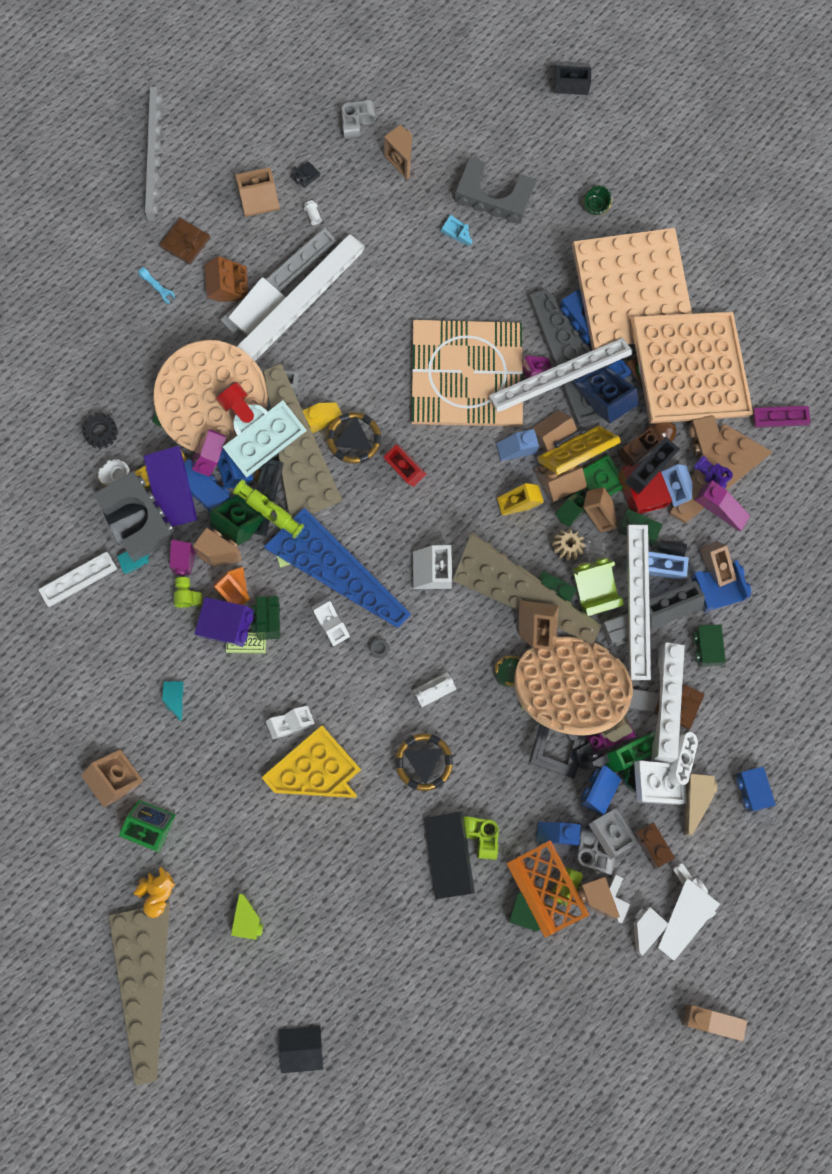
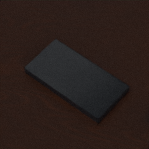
[424,812,475,899]

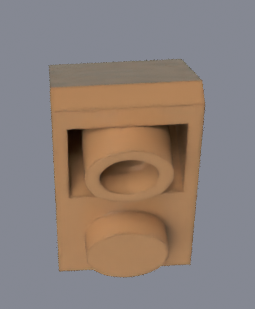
[688,416,719,460]

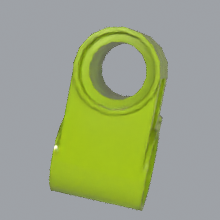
[464,816,499,860]

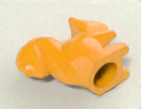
[133,867,176,918]

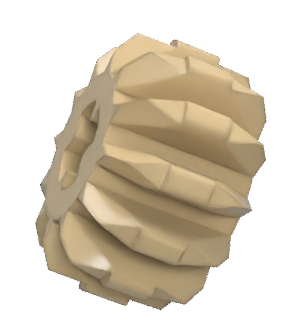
[552,528,585,561]

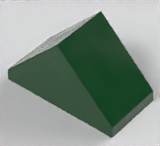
[508,892,541,932]

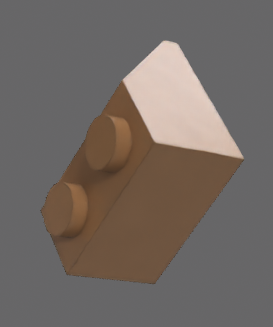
[384,124,412,180]
[81,750,143,807]
[577,877,620,919]

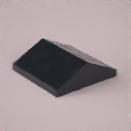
[103,503,148,545]
[279,1026,324,1074]

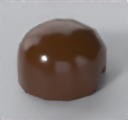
[646,422,677,442]

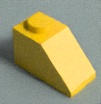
[303,402,343,433]
[497,483,544,515]

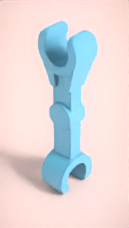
[138,267,175,304]

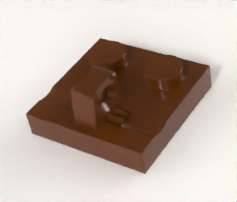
[160,218,210,265]
[653,683,705,730]

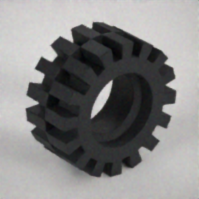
[82,412,118,449]

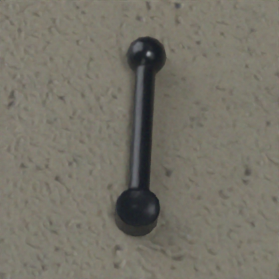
[554,426,586,448]

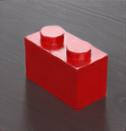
[383,444,427,487]

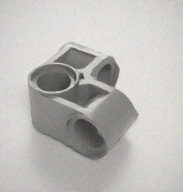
[342,100,376,139]
[575,828,615,876]

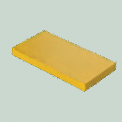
[537,425,621,475]

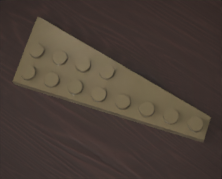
[264,364,342,519]
[453,532,601,644]
[109,902,170,1086]

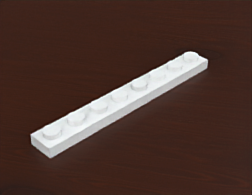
[489,338,632,413]
[627,525,651,680]

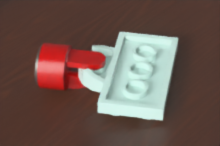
[216,382,307,477]

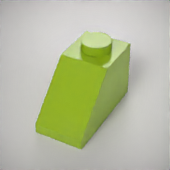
[231,894,264,940]

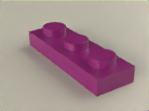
[753,406,811,428]

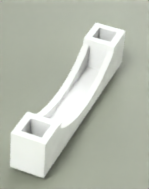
[651,642,685,763]

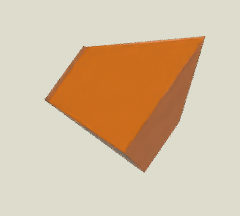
[213,567,250,605]

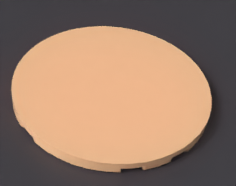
[154,340,268,452]
[514,637,633,735]

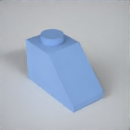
[661,464,693,507]

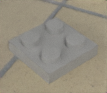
[589,808,638,860]

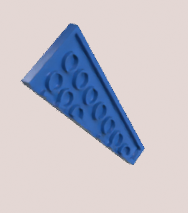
[264,508,411,628]

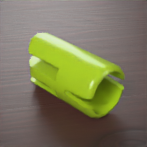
[549,867,583,907]

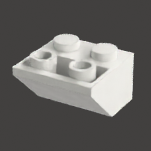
[413,545,452,589]

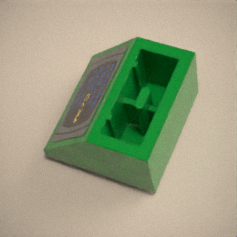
[119,800,176,853]

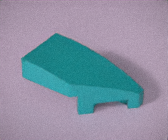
[117,552,150,574]
[162,681,184,721]

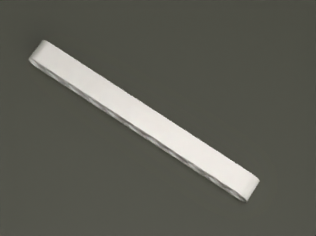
[237,235,365,361]

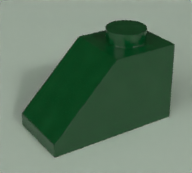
[555,489,587,527]

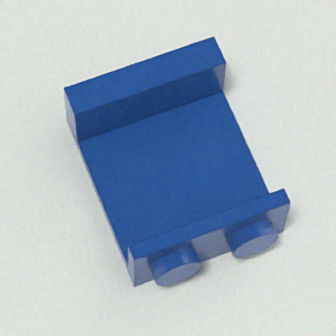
[691,560,751,612]

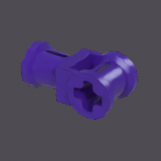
[694,456,733,489]

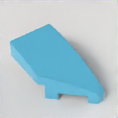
[440,215,473,246]

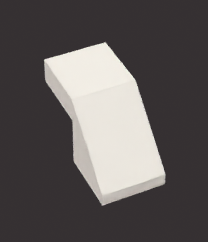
[311,598,350,646]
[266,706,315,739]
[608,875,630,924]

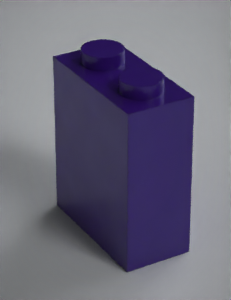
[194,597,254,647]

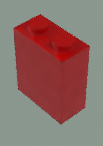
[617,461,672,514]

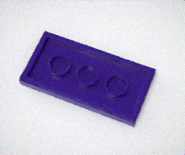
[144,446,198,527]

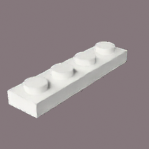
[38,552,117,607]

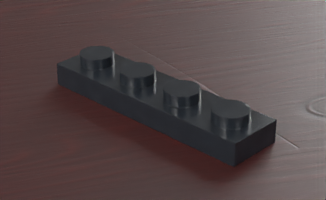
[254,460,284,537]

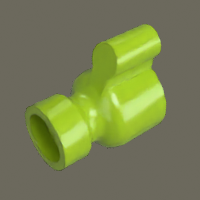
[173,577,203,608]

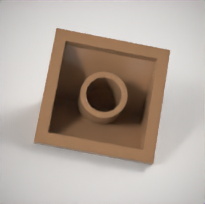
[530,410,579,452]

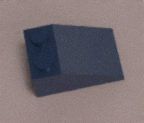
[572,366,639,424]

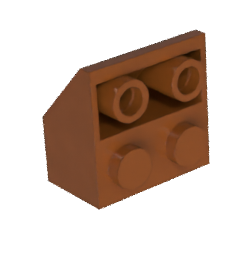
[205,256,249,302]

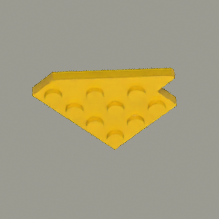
[261,726,361,798]

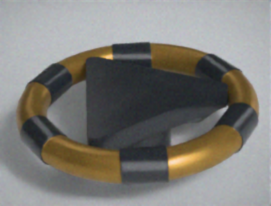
[327,412,381,464]
[395,733,453,791]

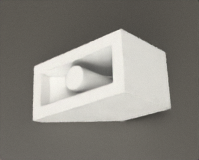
[634,907,669,956]

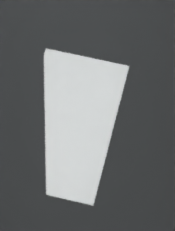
[658,879,720,960]

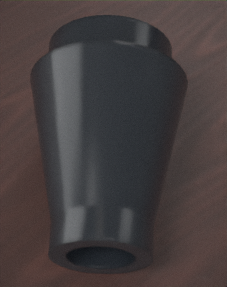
[658,540,688,557]

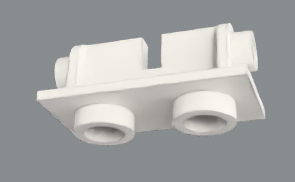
[413,672,456,707]

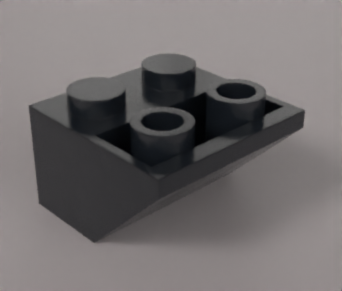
[554,62,591,95]

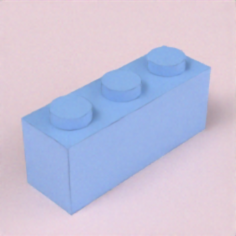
[625,552,689,580]

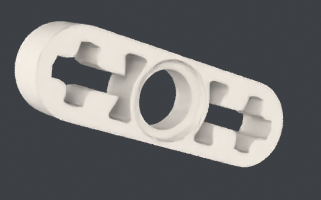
[669,732,698,786]

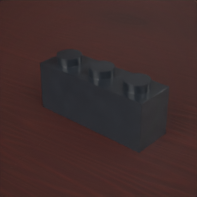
[624,437,680,495]

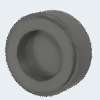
[370,639,389,659]

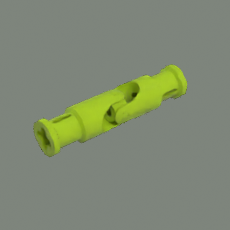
[233,480,304,539]

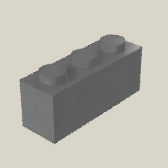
[649,581,705,629]

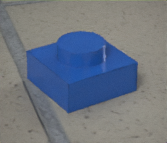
[608,359,632,379]

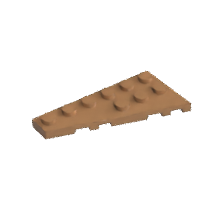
[669,424,773,524]

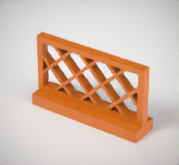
[507,840,589,938]

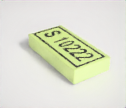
[226,633,266,653]

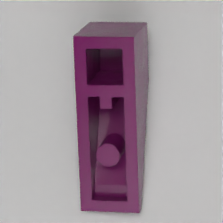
[694,480,750,531]

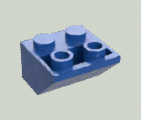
[579,765,622,816]

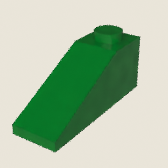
[606,730,656,773]

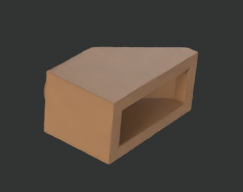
[584,487,618,533]

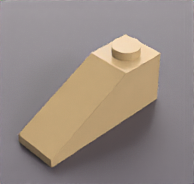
[685,774,717,836]

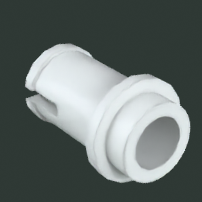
[304,200,322,225]

